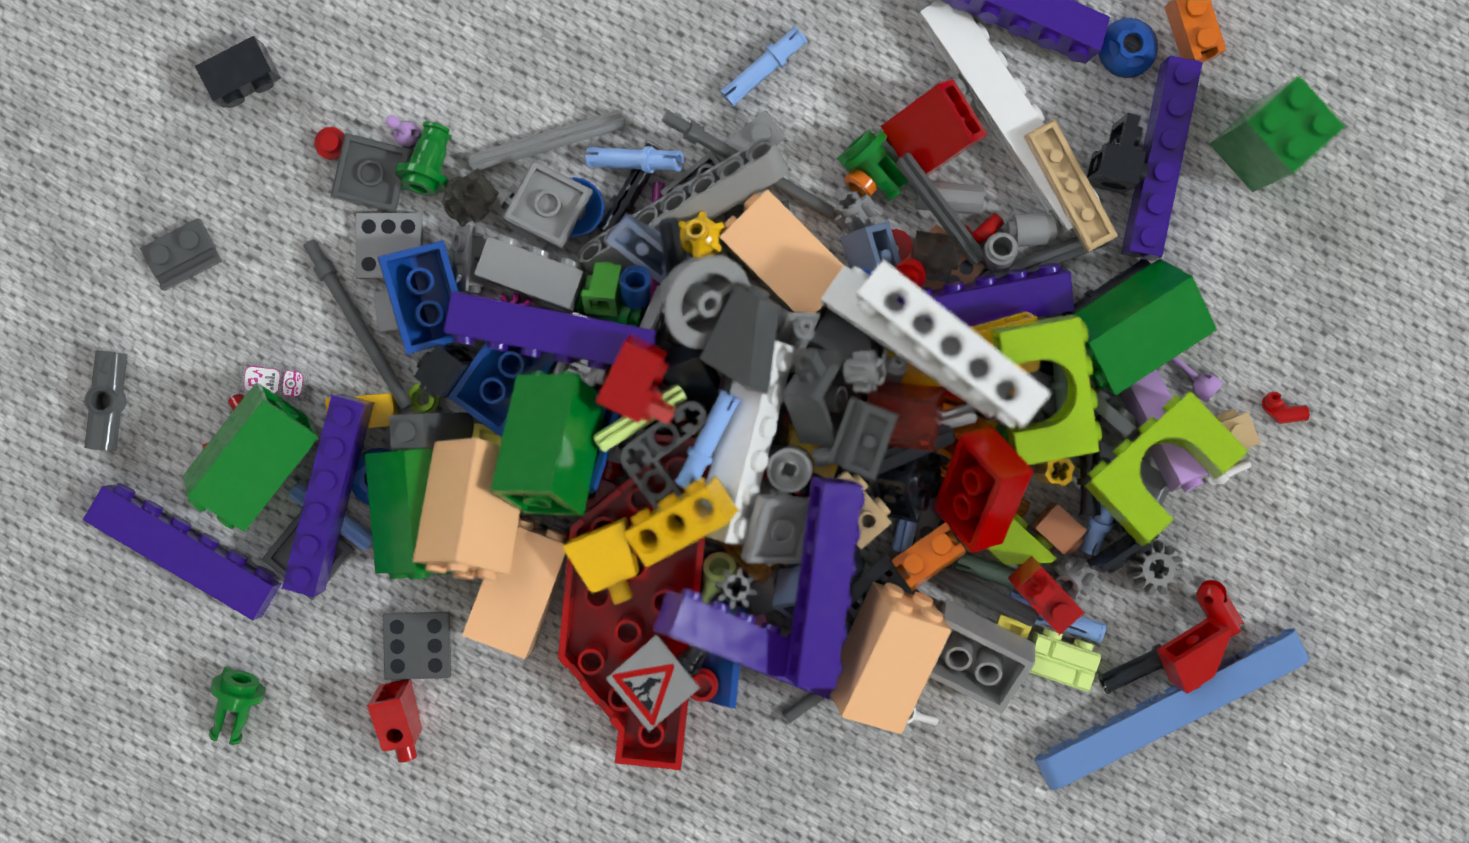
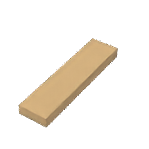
[1024,119,1118,253]

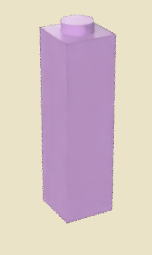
[1119,369,1209,493]

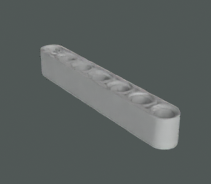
[577,138,788,275]

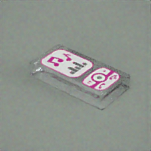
[239,362,310,402]

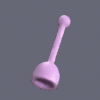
[386,115,421,148]
[1171,356,1223,402]

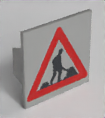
[606,635,700,731]

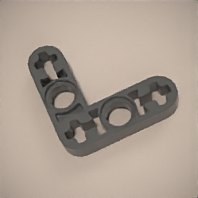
[620,400,707,524]

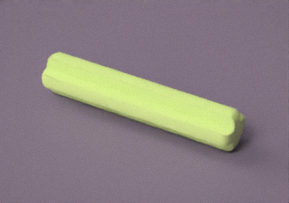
[593,384,686,452]

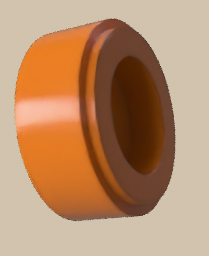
[844,168,877,197]

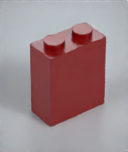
[880,78,987,176]

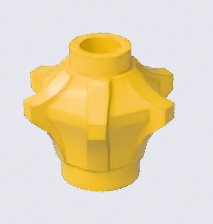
[679,211,725,259]

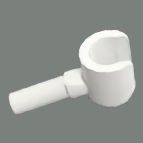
[1205,460,1251,485]
[907,707,938,726]

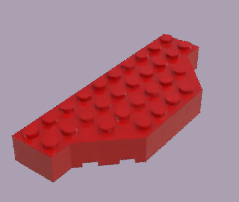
[558,430,715,770]

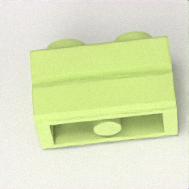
[1030,628,1101,692]

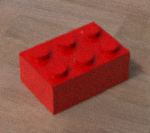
[933,427,1034,553]

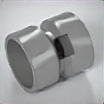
[767,445,814,493]

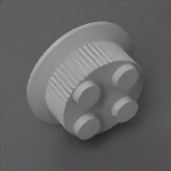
[660,256,750,349]

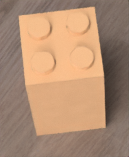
[719,189,844,313]
[413,438,520,580]
[462,515,570,659]
[830,582,951,734]

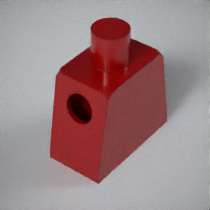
[367,679,422,763]

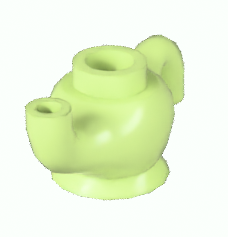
[700,543,743,605]

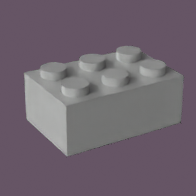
[474,234,587,313]
[929,599,1035,713]

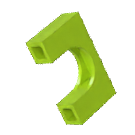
[992,315,1102,465]
[1085,391,1249,546]

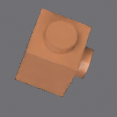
[1029,502,1087,555]

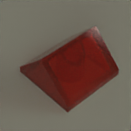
[868,381,947,451]

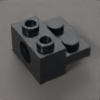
[1087,113,1148,194]

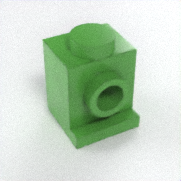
[581,261,623,317]

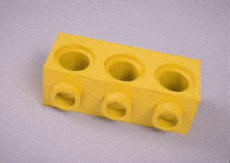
[624,476,738,567]

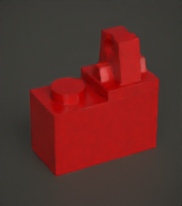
[595,334,676,424]
[1008,556,1085,635]

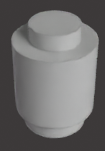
[1006,212,1057,247]
[982,232,1018,272]

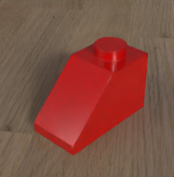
[1156,616,1232,694]

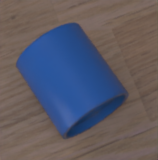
[620,266,651,309]

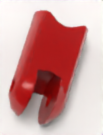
[1196,580,1244,637]

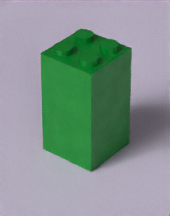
[1210,75,1345,192]
[1073,258,1217,396]
[490,371,606,516]
[183,382,319,532]
[365,448,454,580]

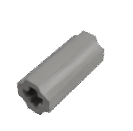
[915,181,985,215]

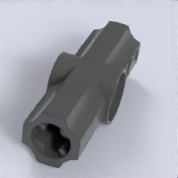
[84,350,128,451]

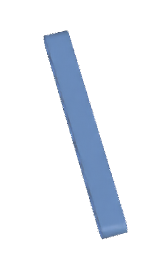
[1035,628,1310,790]

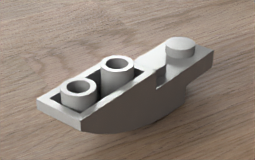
[660,110,787,196]

